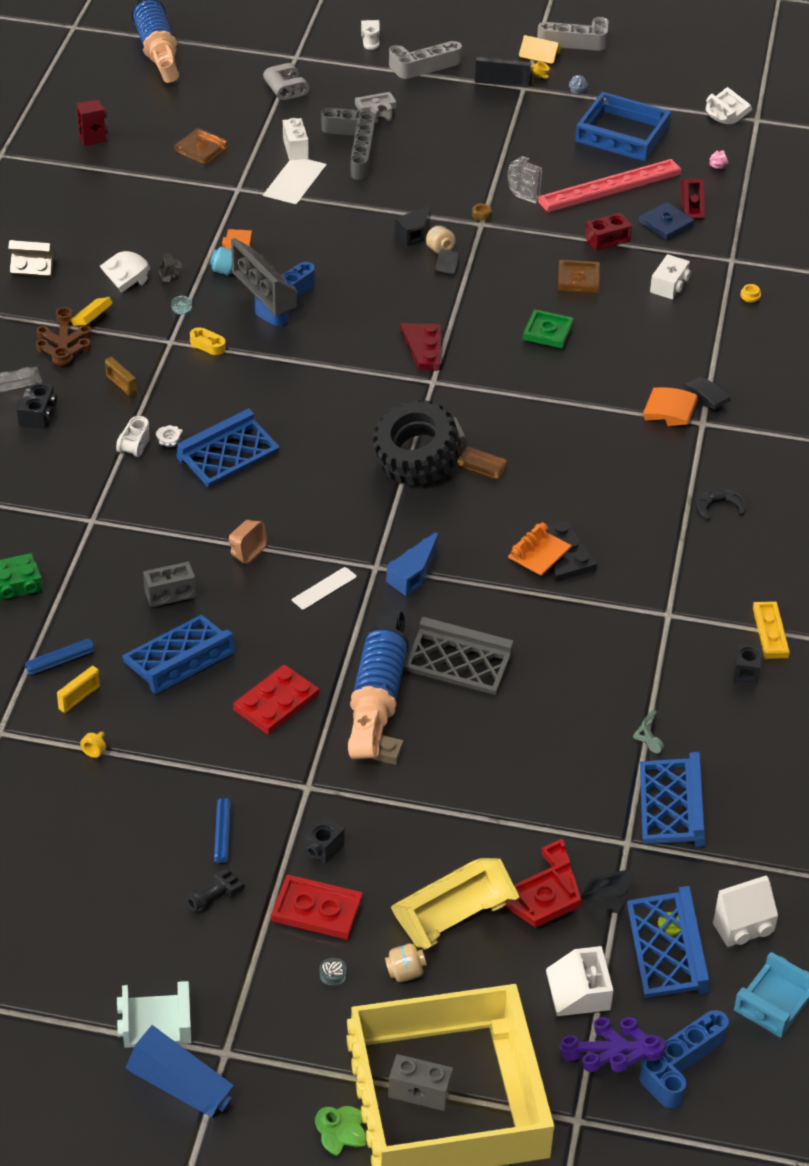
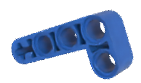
[255,262,315,326]
[639,1010,729,1109]

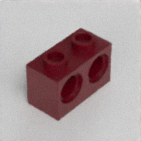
[585,213,632,251]

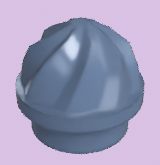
[569,75,587,94]

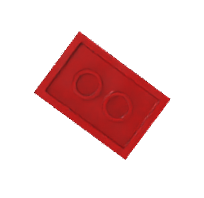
[233,664,319,735]
[271,874,363,940]

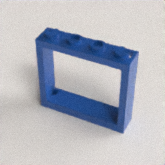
[575,92,671,161]

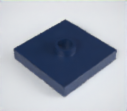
[638,202,694,240]

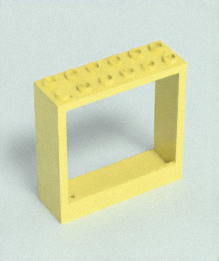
[347,984,554,1166]

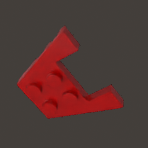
[504,839,581,928]

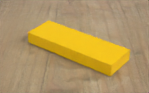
[753,602,790,659]

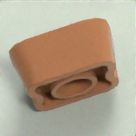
[229,520,267,564]

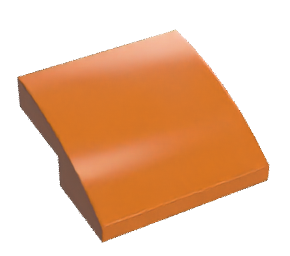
[643,387,698,426]

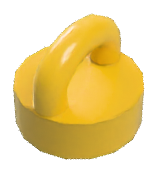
[80,731,106,758]

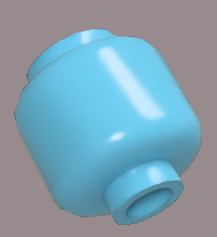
[209,247,232,276]

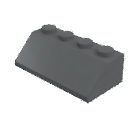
[231,238,298,316]

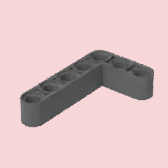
[321,108,375,180]

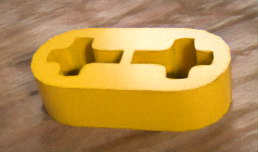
[190,328,226,355]

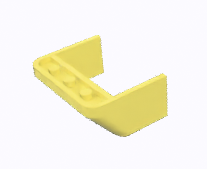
[391,858,519,949]

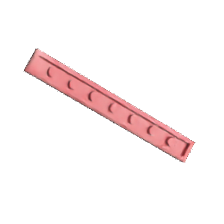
[538,159,682,212]

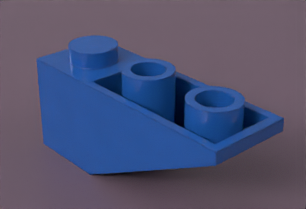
[386,532,438,596]

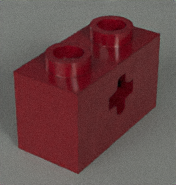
[76,100,108,146]

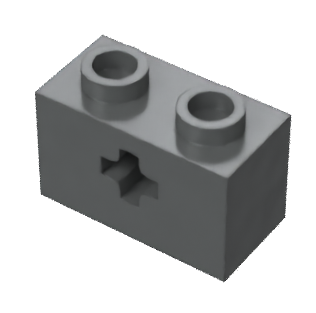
[388,1054,453,1111]

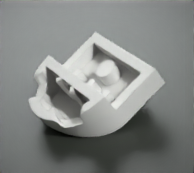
[706,87,752,124]
[100,251,150,293]

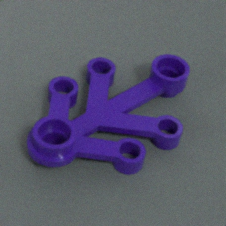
[559,1017,666,1072]

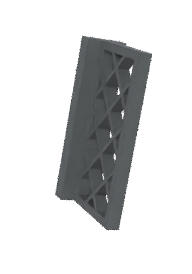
[404,617,514,695]

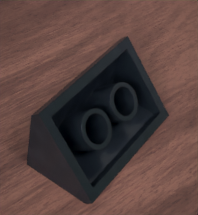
[475,57,532,88]

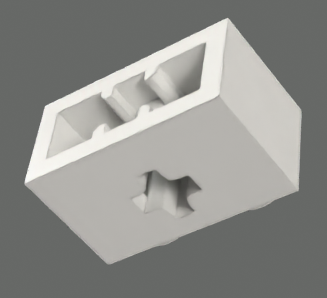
[283,118,308,160]
[650,254,691,299]

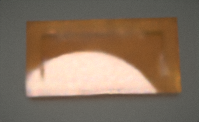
[458,446,507,479]

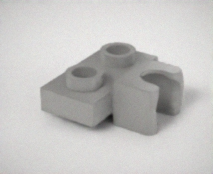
[355,92,396,123]

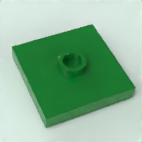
[523,309,574,349]

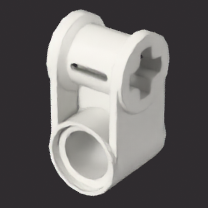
[361,20,380,50]
[116,416,150,457]

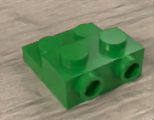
[0,553,43,600]

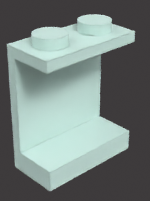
[117,981,191,1048]

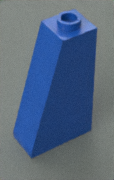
[126,1025,234,1118]

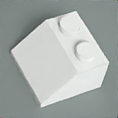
[713,876,778,947]

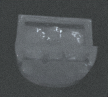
[508,157,542,204]
[0,366,42,392]

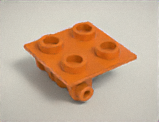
[508,522,572,576]

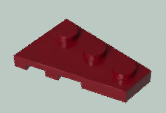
[400,323,441,371]

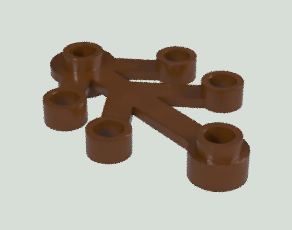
[35,307,92,366]

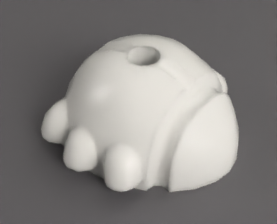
[156,425,183,447]

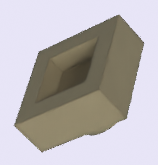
[372,735,403,765]

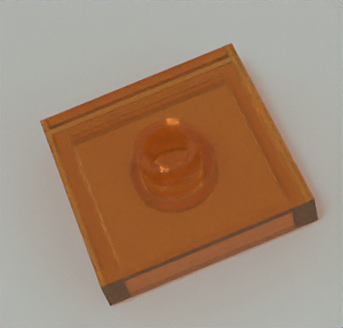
[174,128,228,164]
[558,260,600,293]

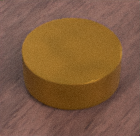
[472,203,492,221]

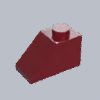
[680,179,705,218]

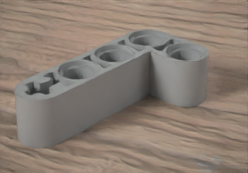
[537,17,609,51]
[389,41,462,79]

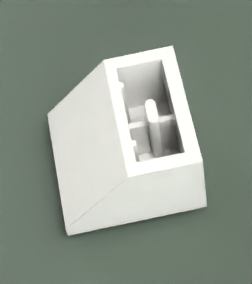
[546,946,613,1016]

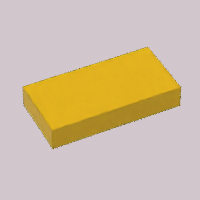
[71,297,113,326]
[57,666,100,713]

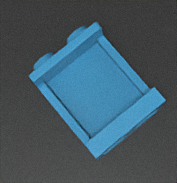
[734,952,809,1038]

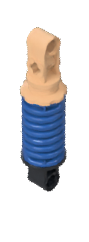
[132,0,179,83]
[348,611,409,760]

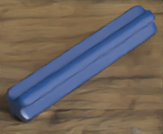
[25,639,94,675]
[214,798,231,864]

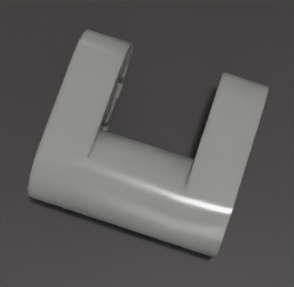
[263,63,310,100]

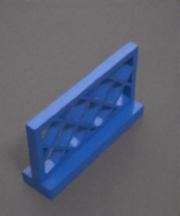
[176,408,280,487]
[122,615,235,694]
[640,752,706,847]
[627,886,710,998]

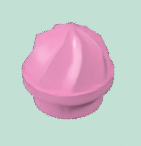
[710,150,729,169]

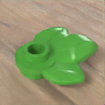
[315,1106,366,1156]

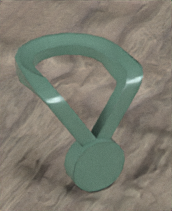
[633,709,664,754]

